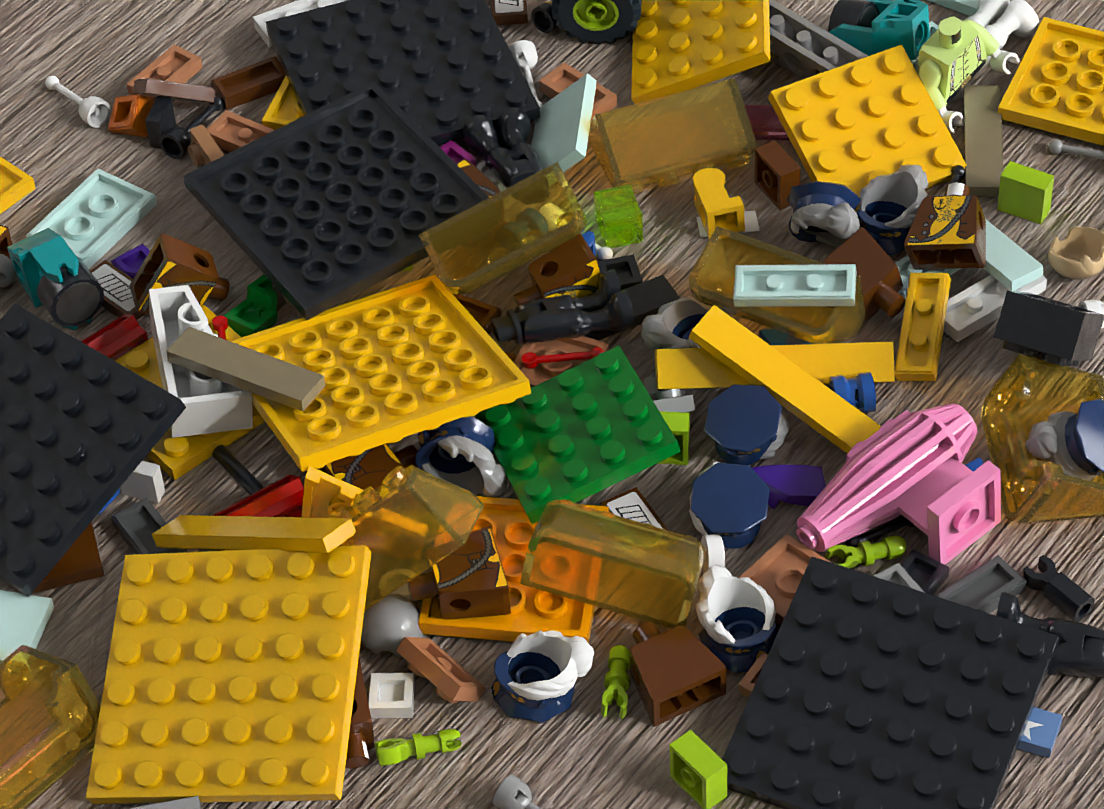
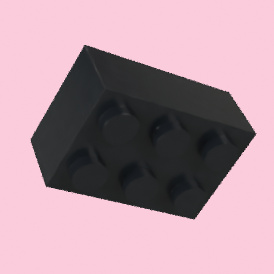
[993,290,1104,366]

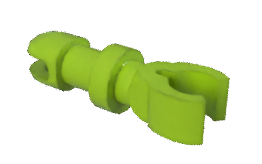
[824,536,907,568]
[601,645,630,720]
[374,729,462,766]

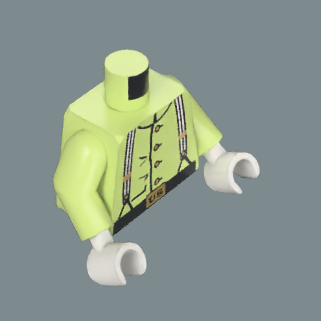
[917,16,1020,134]

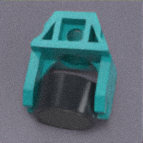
[828,0,930,60]
[7,228,104,330]

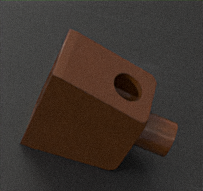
[819,227,906,321]
[629,622,726,727]

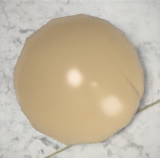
[1048,226,1104,280]

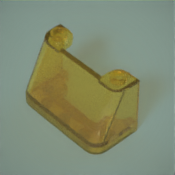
[981,354,1104,524]
[0,645,101,809]

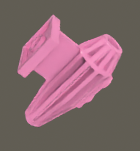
[796,403,1001,565]

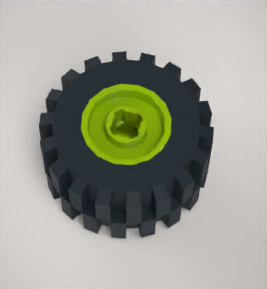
[551,0,642,44]

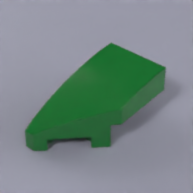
[223,274,277,337]

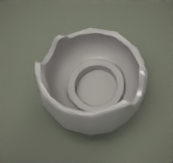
[361,594,425,658]

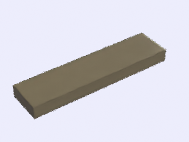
[963,85,1003,197]
[166,327,325,411]

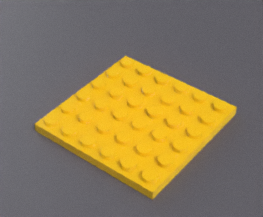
[230,275,531,472]
[86,545,371,804]

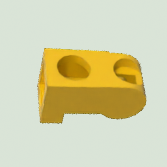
[693,168,745,239]

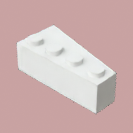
[149,285,253,438]

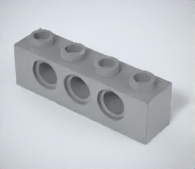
[769,0,868,79]

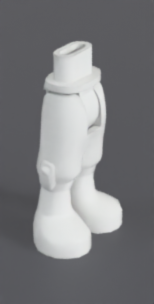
[966,0,1040,66]

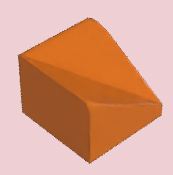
[108,94,154,137]

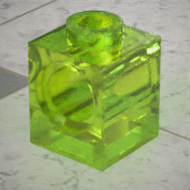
[594,184,643,248]

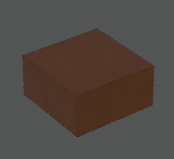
[754,140,800,210]

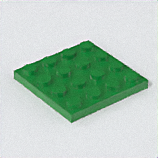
[475,345,681,524]

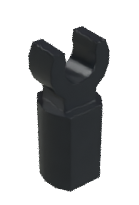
[1023,555,1095,622]

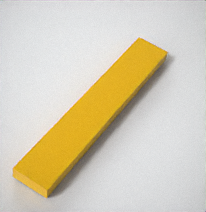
[688,305,881,454]
[654,342,895,390]
[152,515,356,553]

